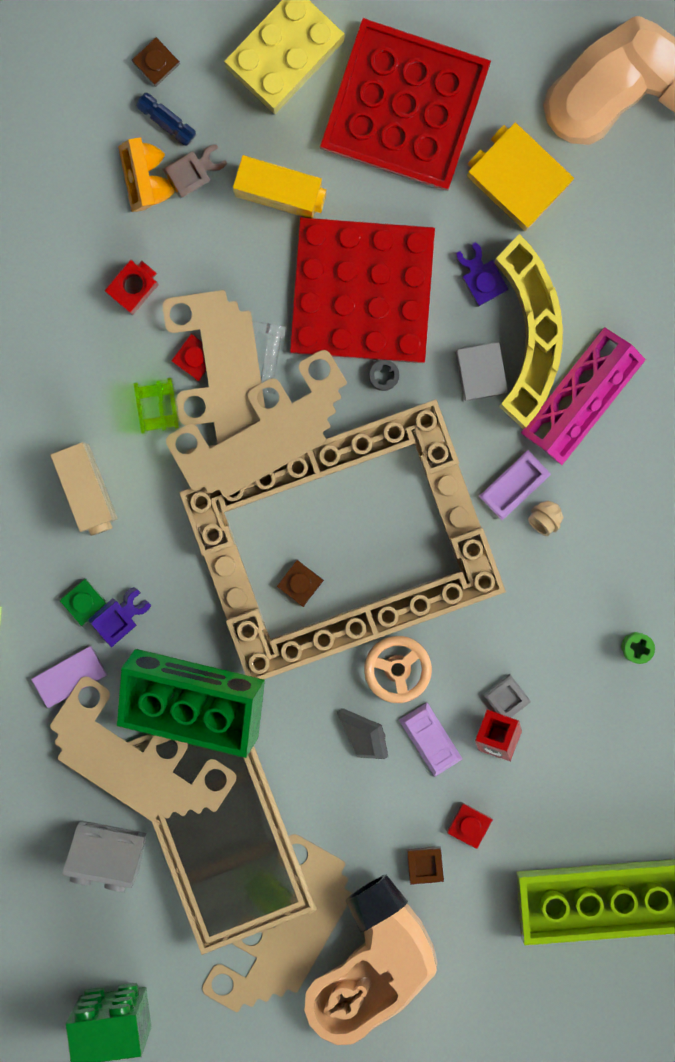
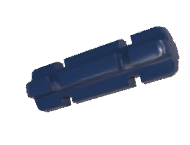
[136,93,196,146]

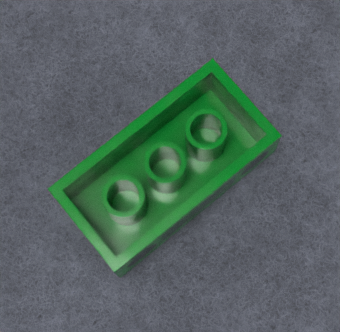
[117,649,265,758]
[66,983,152,1062]

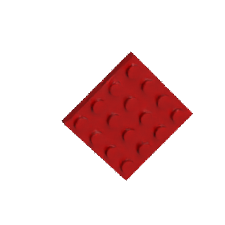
[320,18,491,191]
[290,217,435,363]

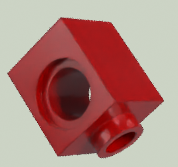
[104,260,159,315]

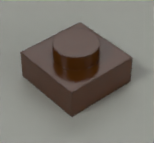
[132,37,180,87]
[277,560,324,607]
[407,846,444,885]

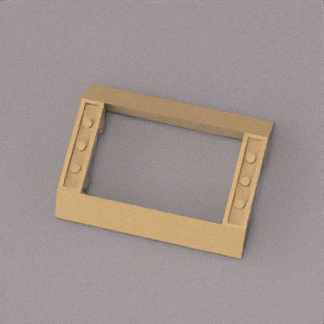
[179,399,506,679]

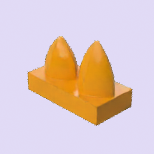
[118,137,175,212]

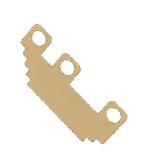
[163,290,265,454]
[166,350,347,498]
[50,676,236,821]
[202,834,352,1012]

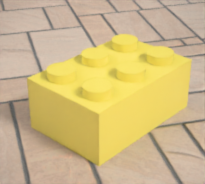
[224,0,345,114]

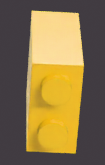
[467,122,575,231]
[233,155,327,218]

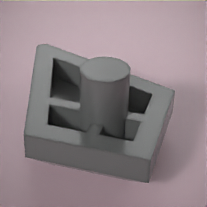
[337,709,389,759]

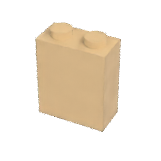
[50,442,118,536]

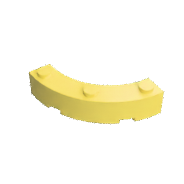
[494,234,563,429]

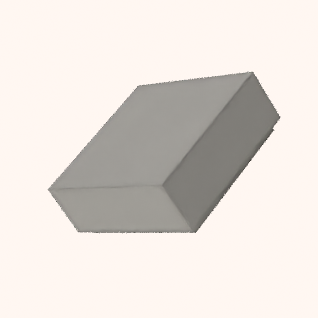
[484,675,531,718]

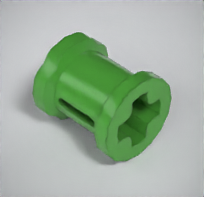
[621,632,655,664]

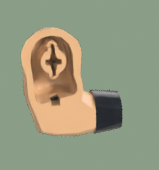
[304,874,438,1045]

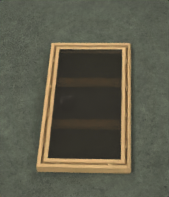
[128,734,317,955]

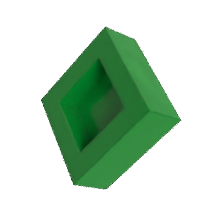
[60,578,107,626]

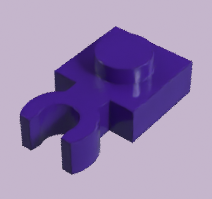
[456,242,509,307]
[88,587,151,648]

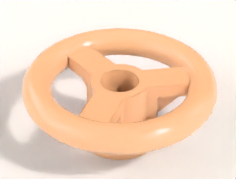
[364,636,432,703]

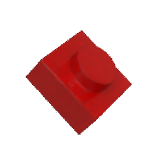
[171,334,207,381]
[447,802,493,849]

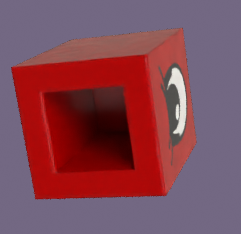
[475,710,522,762]

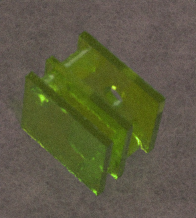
[133,377,182,435]

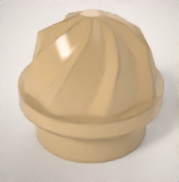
[528,501,563,536]

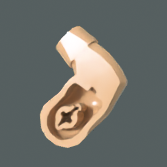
[543,16,675,145]

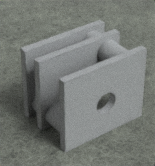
[455,342,508,402]

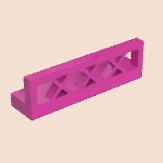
[521,327,646,465]

